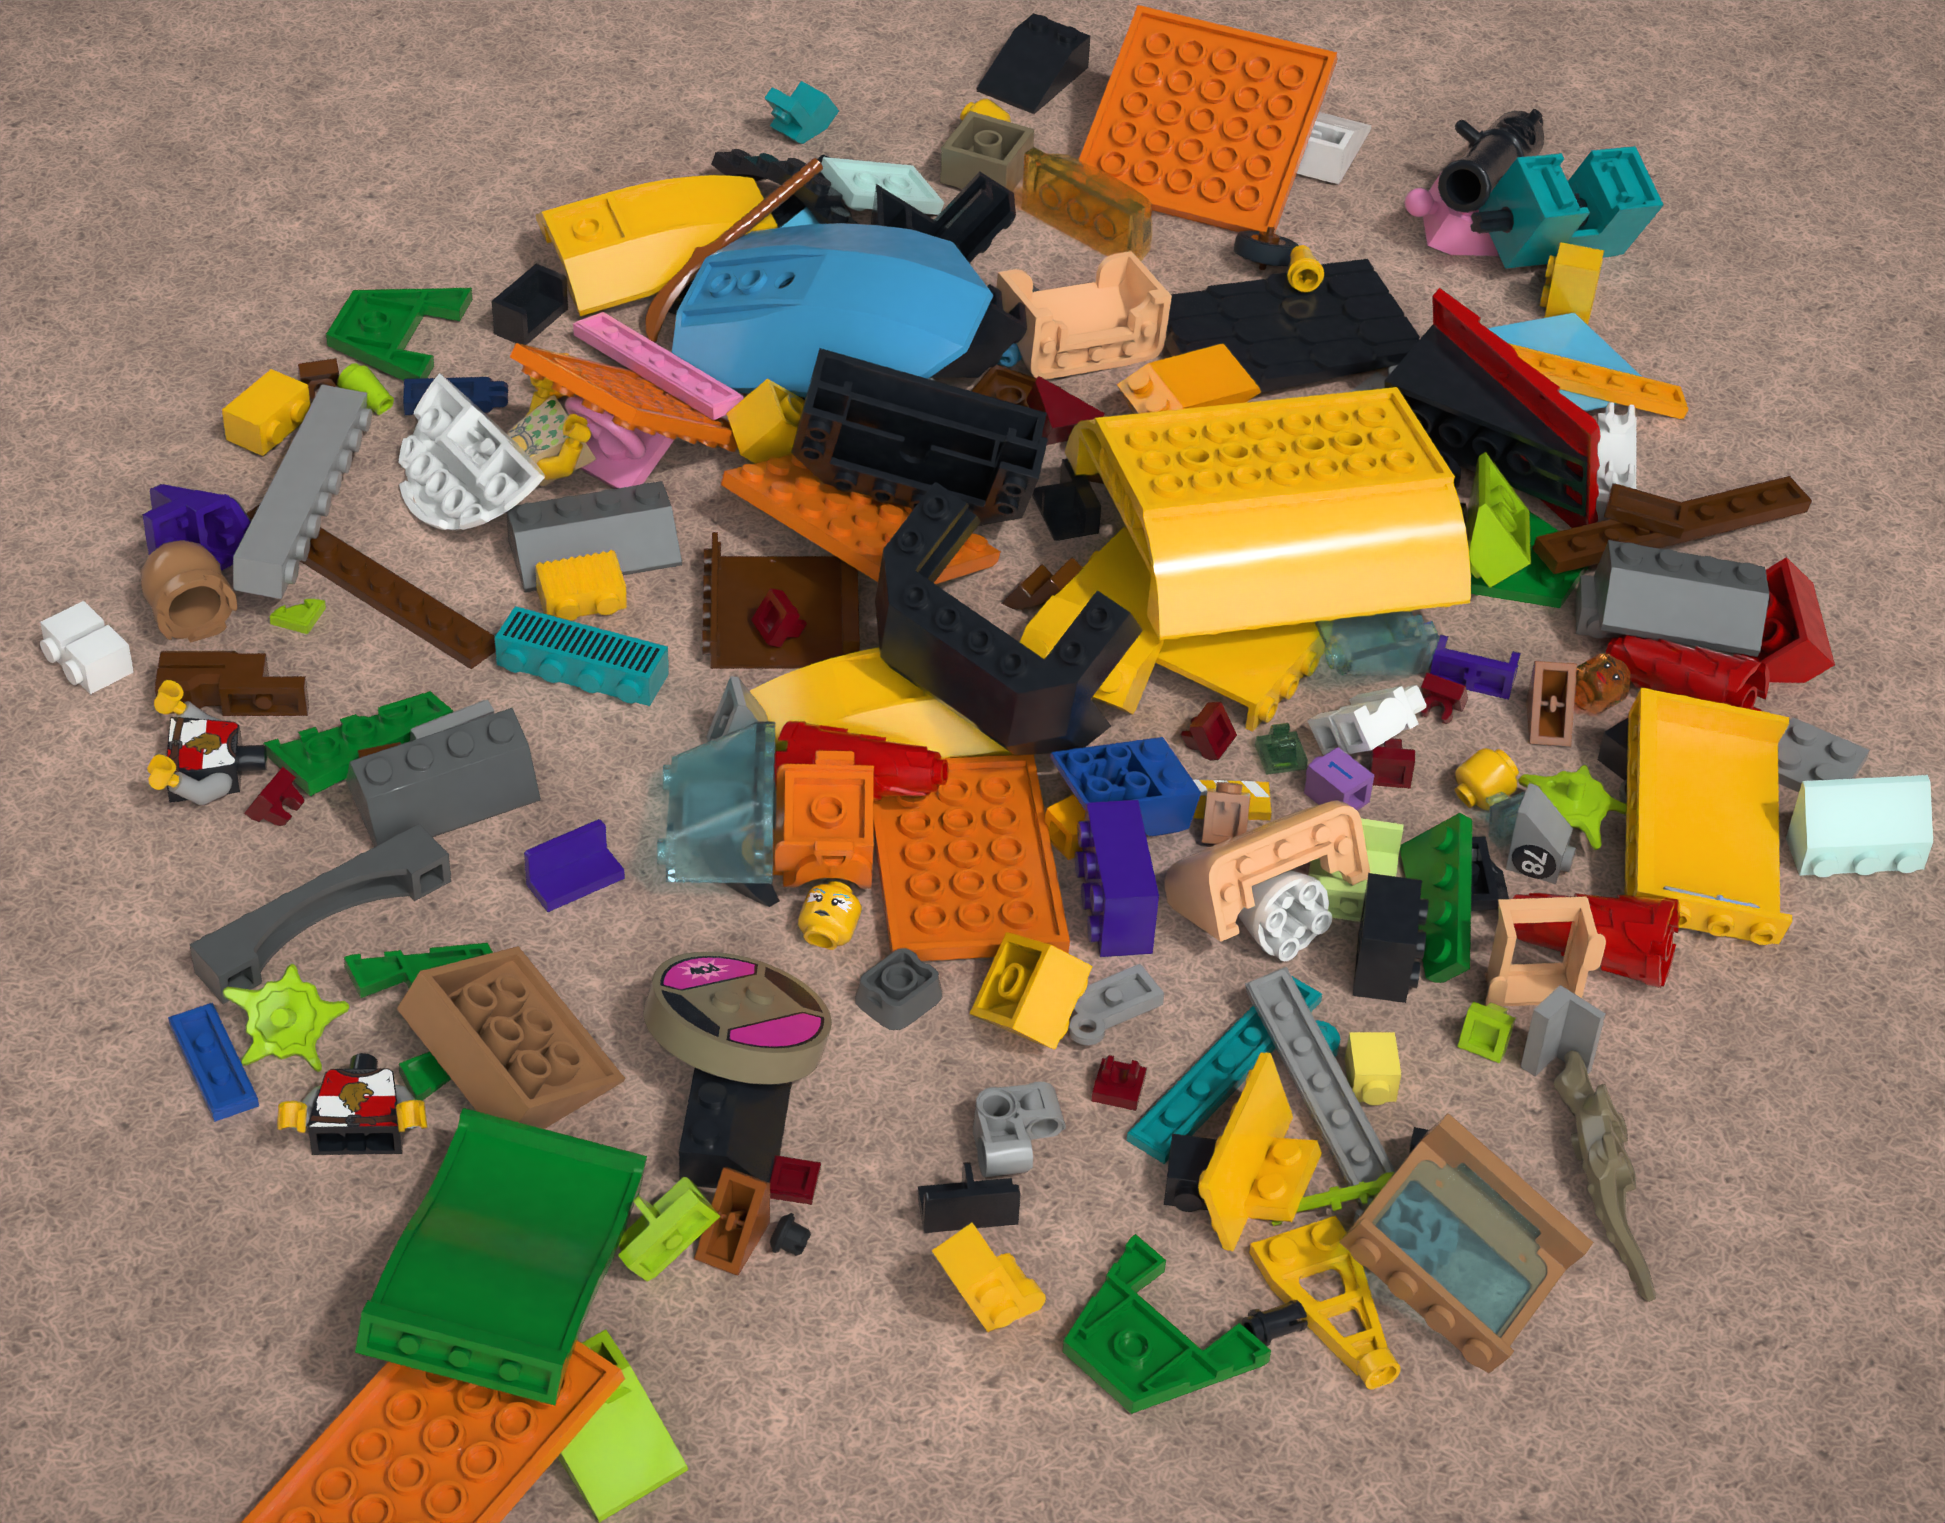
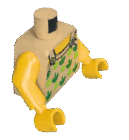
[507,376,596,486]

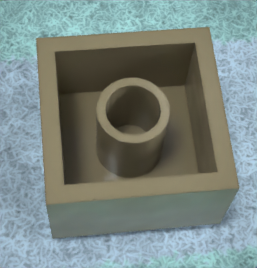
[940,111,1035,191]

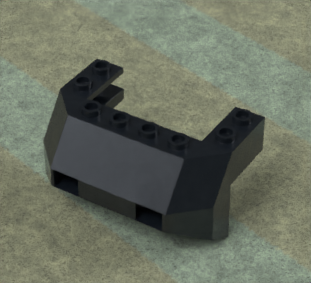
[871,171,1027,378]
[791,348,1048,526]
[875,482,1143,755]

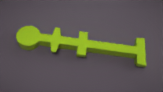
[1272,1172,1395,1226]

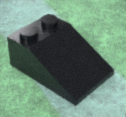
[977,13,1091,114]

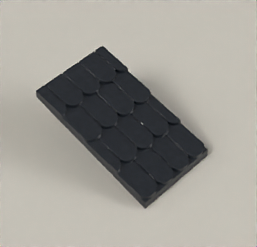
[1164,259,1420,393]

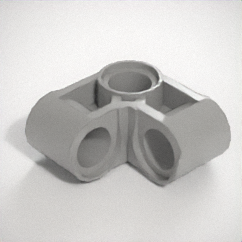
[973,1082,1066,1178]

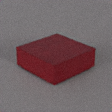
[770,1155,821,1205]

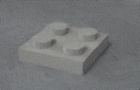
[1778,717,1870,792]

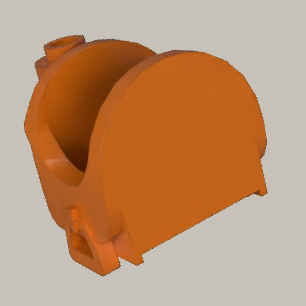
[742,751,874,889]

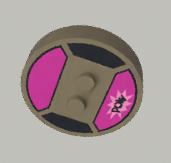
[643,952,832,1084]

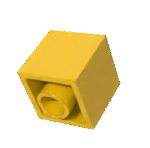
[726,378,805,463]

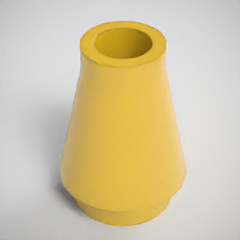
[1287,245,1324,292]

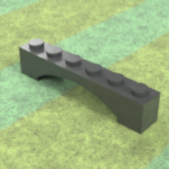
[189,824,451,1004]

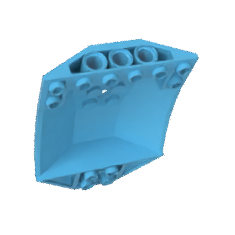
[672,223,993,397]

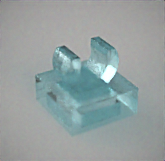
[1486,792,1525,848]

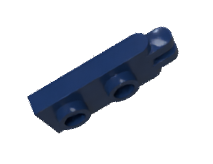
[403,377,508,415]

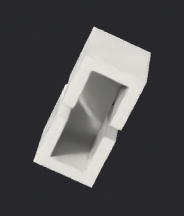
[40,601,134,694]

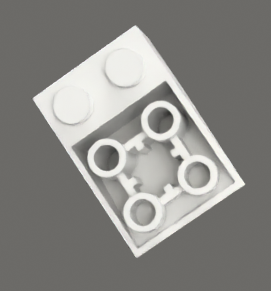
[1297,112,1371,185]

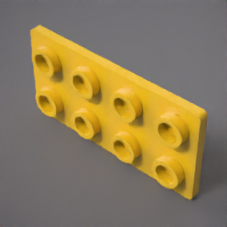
[1198,1052,1322,1251]

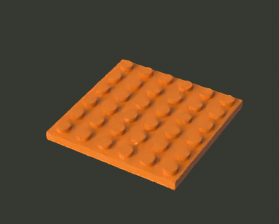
[1070,5,1338,234]

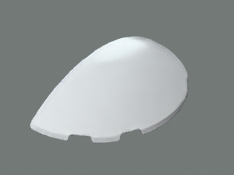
[399,373,545,530]

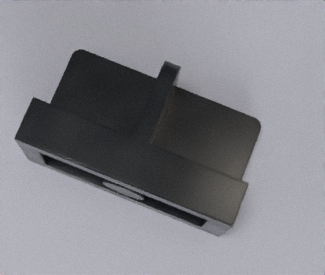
[1032,458,1101,541]
[917,1162,1021,1233]

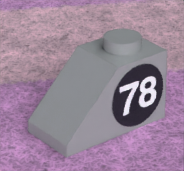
[1506,783,1576,884]

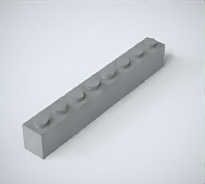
[233,385,372,599]

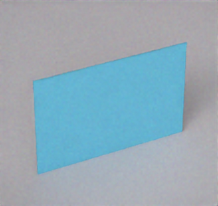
[1488,313,1642,412]

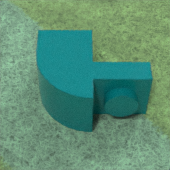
[764,81,839,144]

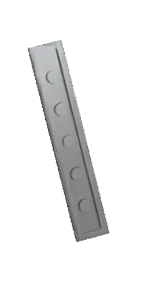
[1245,967,1396,1207]

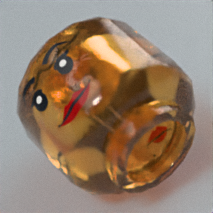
[1574,653,1631,714]

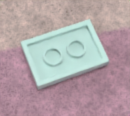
[821,157,944,215]

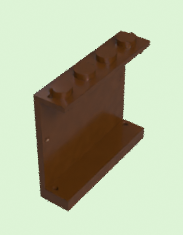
[702,532,860,669]

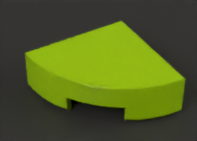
[269,599,326,634]

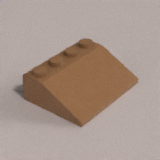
[397,946,625,1129]

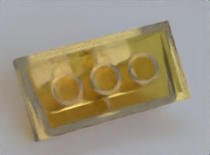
[1021,147,1153,261]

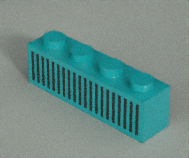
[495,606,669,706]

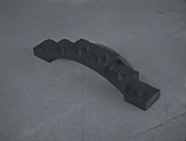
[711,149,859,224]

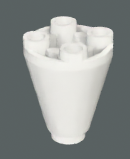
[1238,870,1332,961]

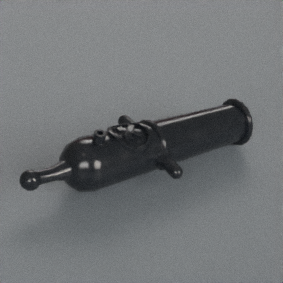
[1438,109,1544,213]

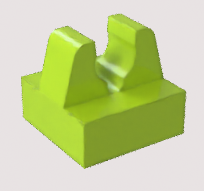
[1457,1001,1516,1063]

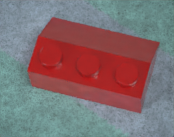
[1733,557,1835,683]

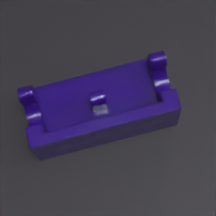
[1430,634,1521,700]

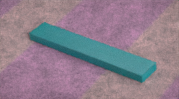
[1127,976,1323,1164]

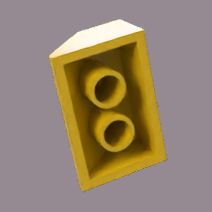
[1020,595,1165,715]

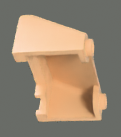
[996,251,1172,380]
[1165,800,1370,942]

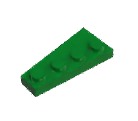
[263,691,453,796]
[1400,813,1472,983]

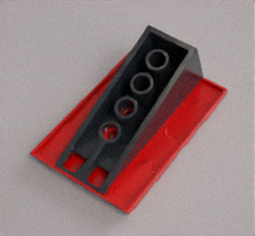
[1384,288,1601,528]

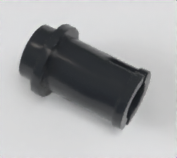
[1241,1300,1308,1346]

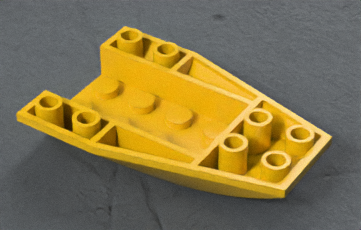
[535,175,778,316]
[750,647,1014,758]

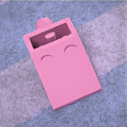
[1405,172,1499,256]

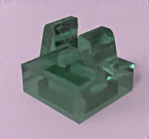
[1255,723,1308,775]

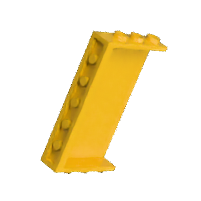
[1045,526,1331,732]
[1625,688,1792,945]

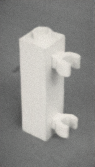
[1596,402,1637,522]

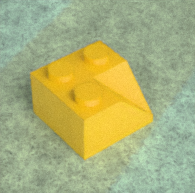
[969,932,1093,1050]

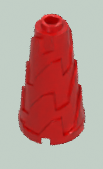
[1605,635,1770,711]
[774,721,949,800]
[1513,893,1680,988]

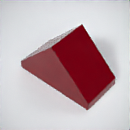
[1026,376,1105,445]

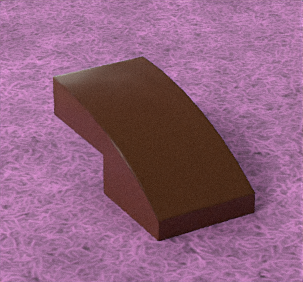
[1002,557,1083,609]

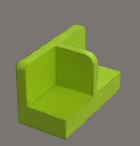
[618,1177,721,1282]

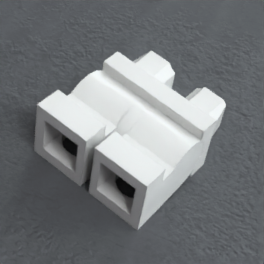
[1308,685,1426,755]

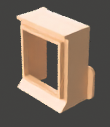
[1485,896,1606,1007]

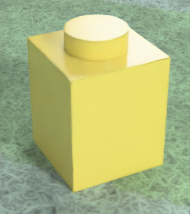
[1345,1032,1401,1105]

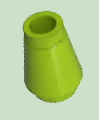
[337,363,394,415]

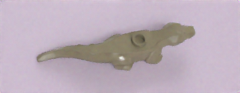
[1554,1050,1656,1302]

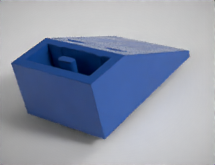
[1050,737,1201,836]

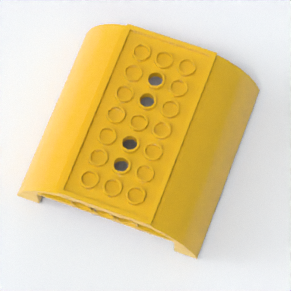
[1065,387,1471,640]

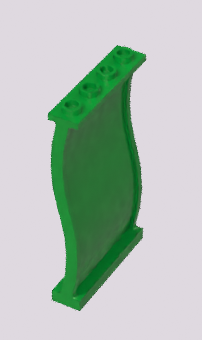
[355,1108,647,1406]

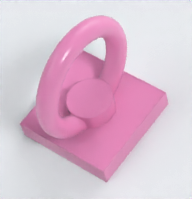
[565,396,674,489]

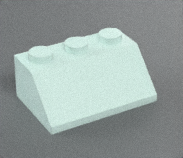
[1786,775,1933,877]

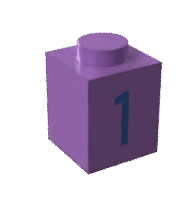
[1304,747,1374,810]

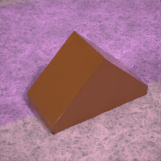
[1526,661,1577,747]
[694,1167,770,1276]

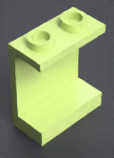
[1308,818,1404,922]

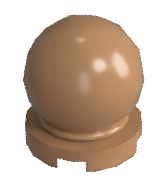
[141,540,238,643]

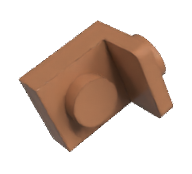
[1202,782,1250,844]

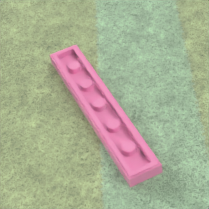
[573,312,744,420]

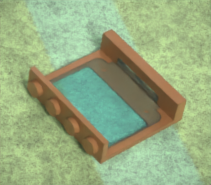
[1339,1113,1594,1373]

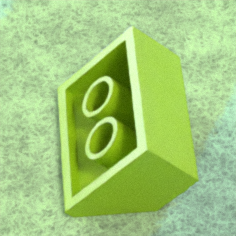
[1466,452,1531,588]

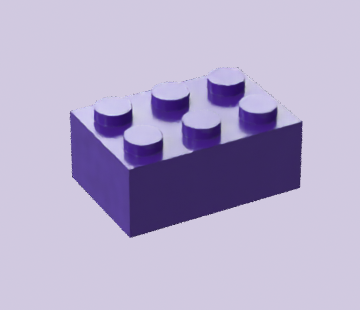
[1075,800,1159,957]

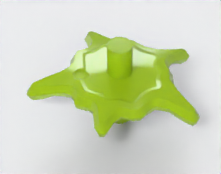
[1518,765,1627,850]
[222,964,350,1072]

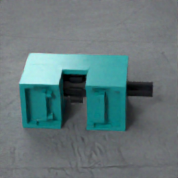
[1470,146,1664,269]

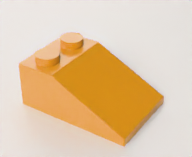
[1117,344,1261,414]

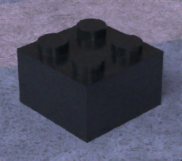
[1352,873,1429,1003]

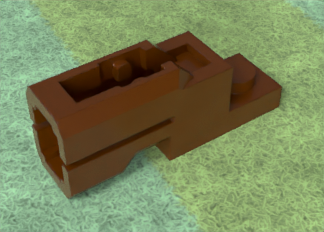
[155,651,309,716]

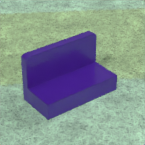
[524,819,625,912]

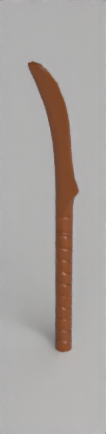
[645,158,823,343]

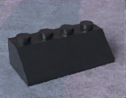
[679,1068,792,1188]

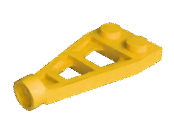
[1249,1215,1401,1390]

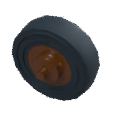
[1234,227,1299,270]

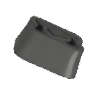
[855,948,943,1030]

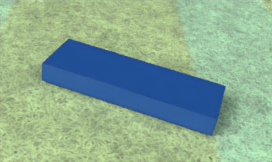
[168,1003,259,1122]

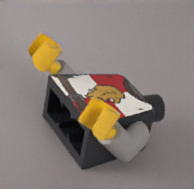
[147,680,267,805]
[277,1053,428,1155]

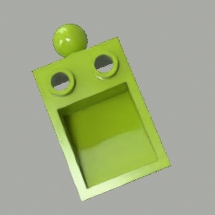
[557,1329,688,1523]

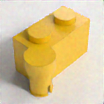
[932,1223,1046,1332]

